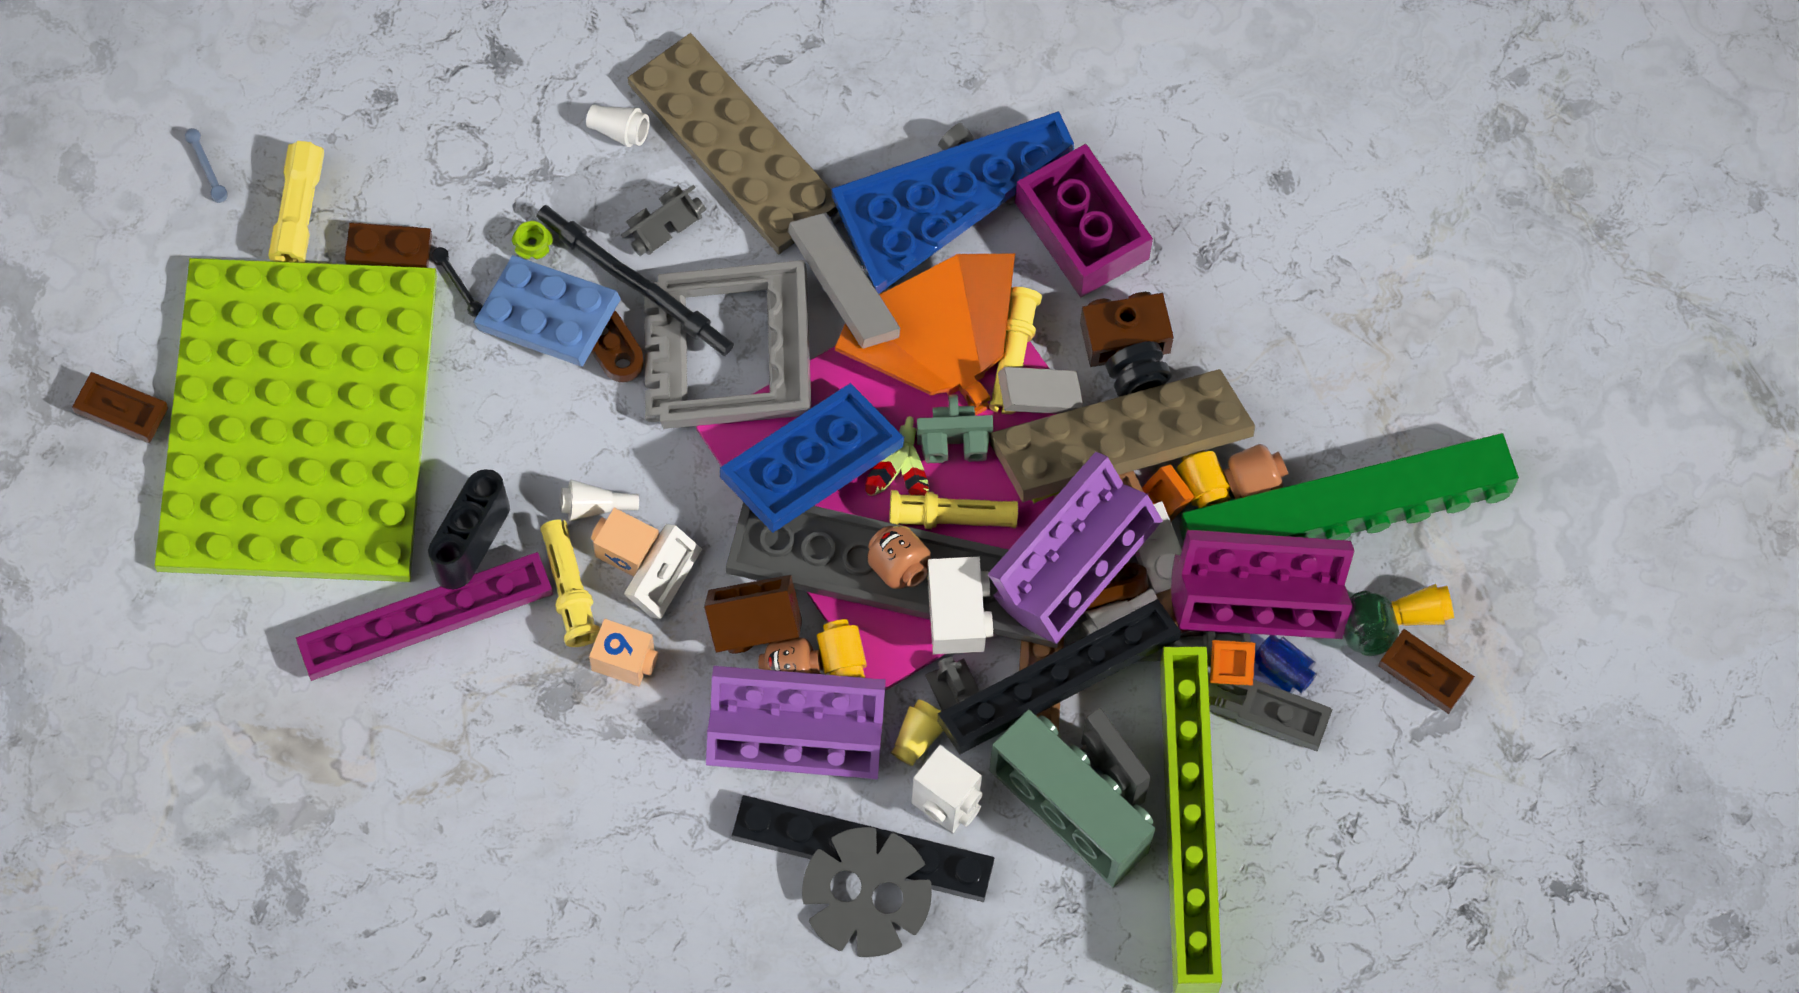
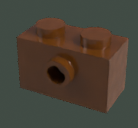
[1080,291,1174,368]
[704,575,802,654]

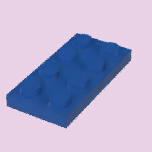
[720,383,904,533]

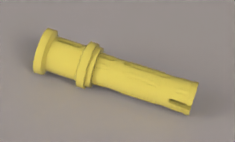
[989,287,1042,414]
[889,490,1018,529]
[540,519,600,647]

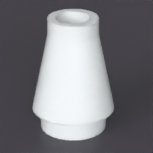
[586,105,650,147]

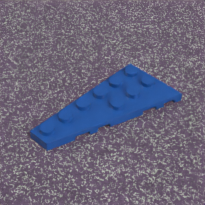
[831,111,1074,294]

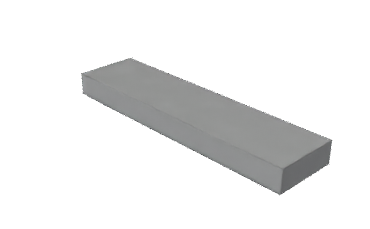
[788,212,901,349]

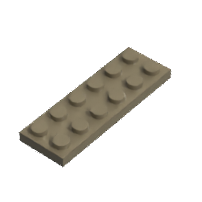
[627,33,838,255]
[990,369,1255,502]

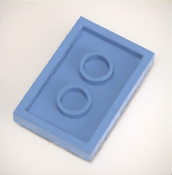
[474,255,621,367]

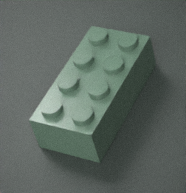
[989,710,1155,888]

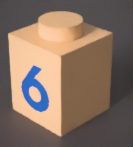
[591,508,659,576]
[589,619,658,687]

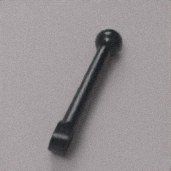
[432,247,483,317]

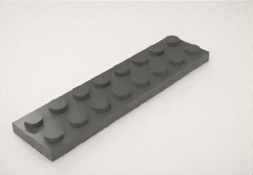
[726,502,1059,648]

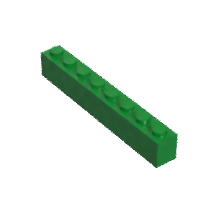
[1179,433,1519,542]

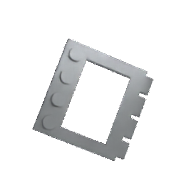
[644,260,811,429]

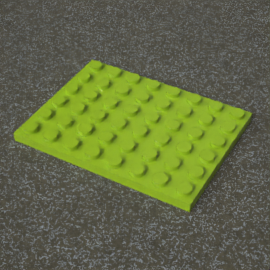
[154,258,437,582]

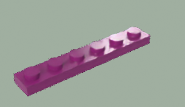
[296,552,553,681]

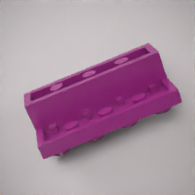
[1171,530,1355,639]

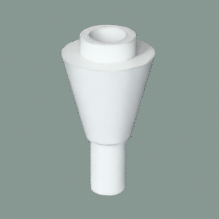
[560,480,639,522]
[1082,589,1158,635]

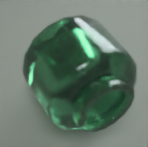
[1344,591,1399,656]

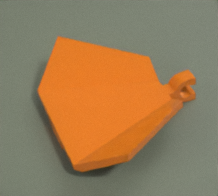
[835,253,1015,416]

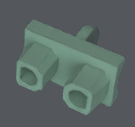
[916,394,993,463]

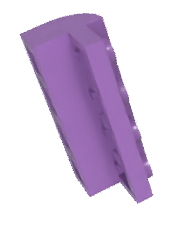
[988,452,1163,644]
[706,666,886,779]

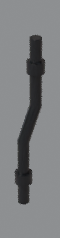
[536,205,734,356]

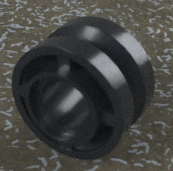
[1105,341,1172,397]

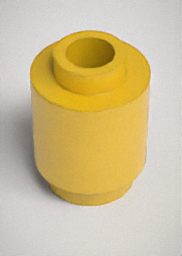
[1177,450,1231,509]
[816,619,867,678]

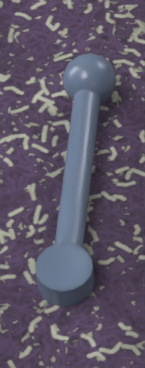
[185,128,228,203]

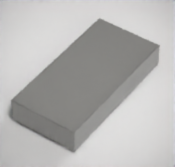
[998,367,1083,414]

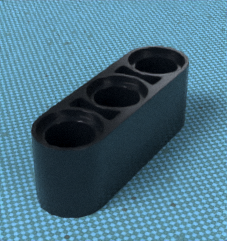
[428,469,510,590]

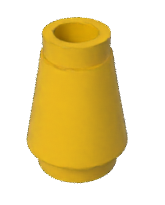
[1390,584,1454,626]

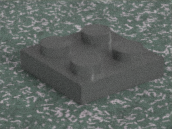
[1080,708,1151,806]

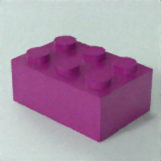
[1015,144,1153,298]

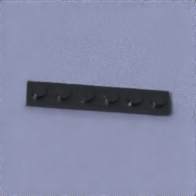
[937,599,1181,755]
[732,795,995,902]

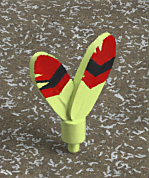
[865,416,929,496]

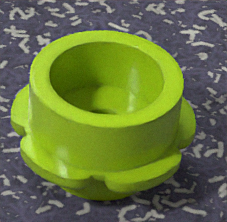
[512,221,553,260]

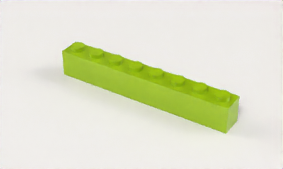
[1160,647,1222,993]

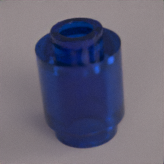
[1254,635,1317,694]

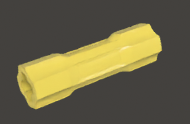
[268,141,324,263]

